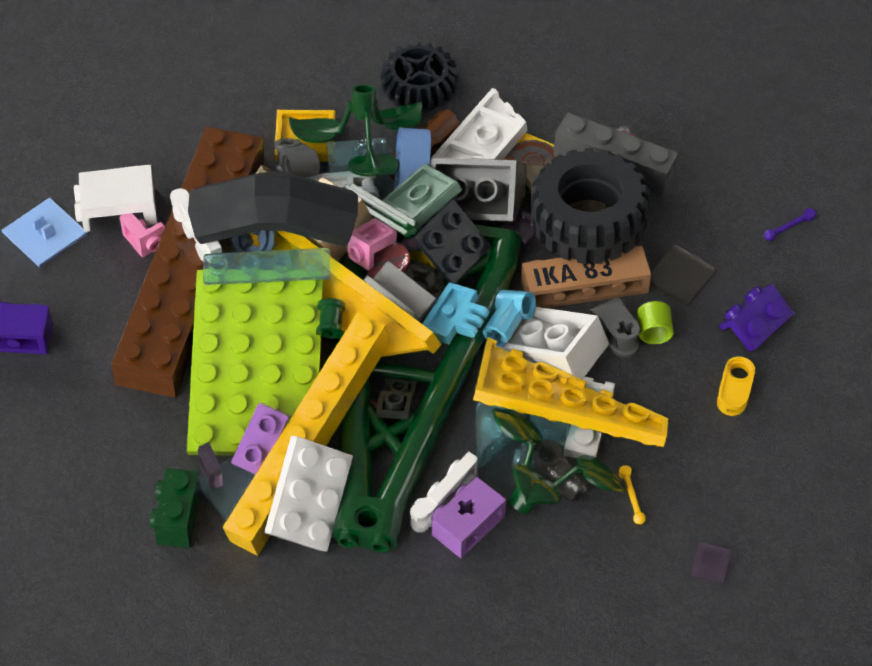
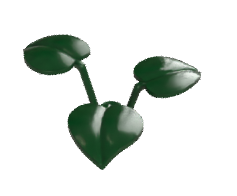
[289,84,422,176]
[490,408,625,514]

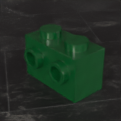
[149,468,201,548]

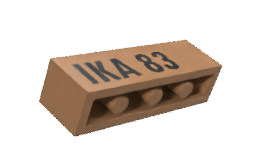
[521,246,651,308]

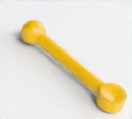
[619,465,646,525]

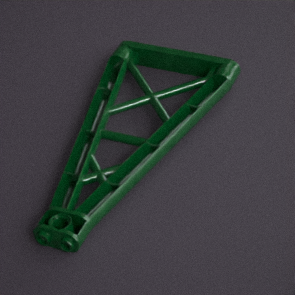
[332,216,523,553]

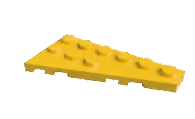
[473,337,669,447]

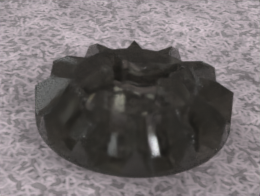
[403,259,444,299]

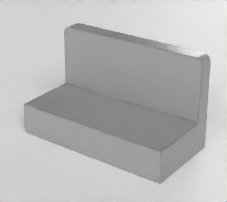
[364,261,437,322]

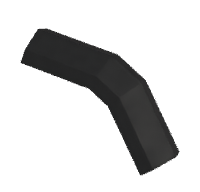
[188,172,358,247]

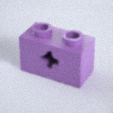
[231,402,291,474]
[431,477,506,558]

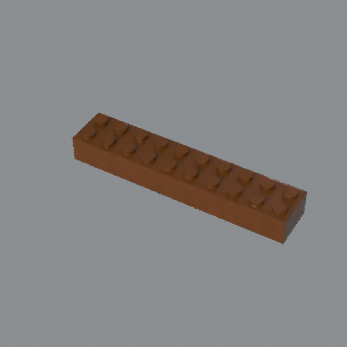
[111,126,265,398]

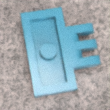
[422,282,490,344]

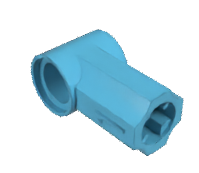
[482,290,536,347]

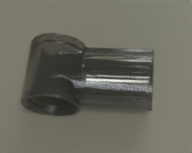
[530,439,591,502]

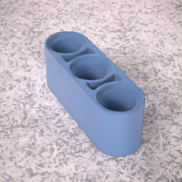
[394,127,431,190]

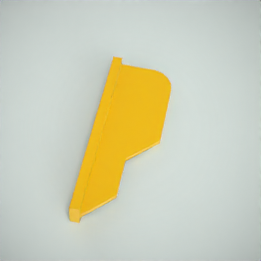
[218,231,441,357]

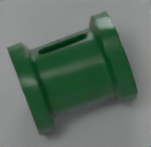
[316,298,346,339]

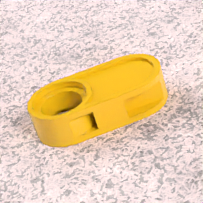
[717,356,755,416]

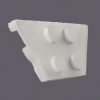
[431,88,527,160]

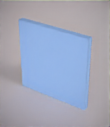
[2,198,88,268]

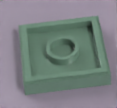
[382,164,462,229]

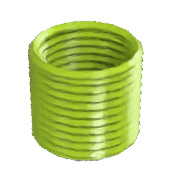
[637,301,674,344]

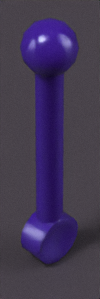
[764,208,816,241]

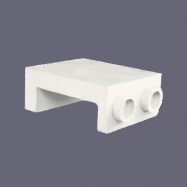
[74,165,157,232]

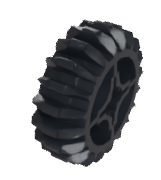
[380,41,458,111]

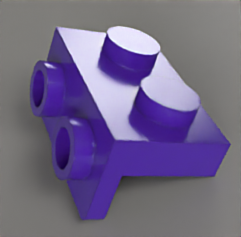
[718,284,794,352]

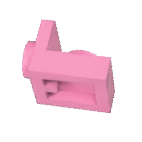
[120,213,165,258]
[348,218,397,270]

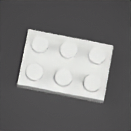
[264,436,353,552]

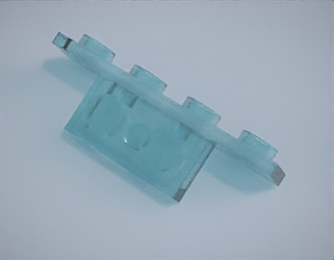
[203,248,330,285]

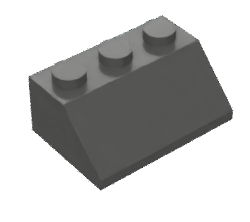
[430,158,527,222]

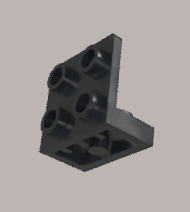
[398,199,490,283]

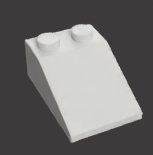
[497,307,609,379]

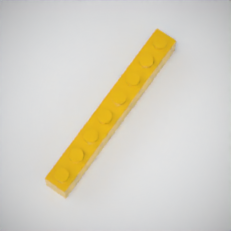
[223,312,390,556]

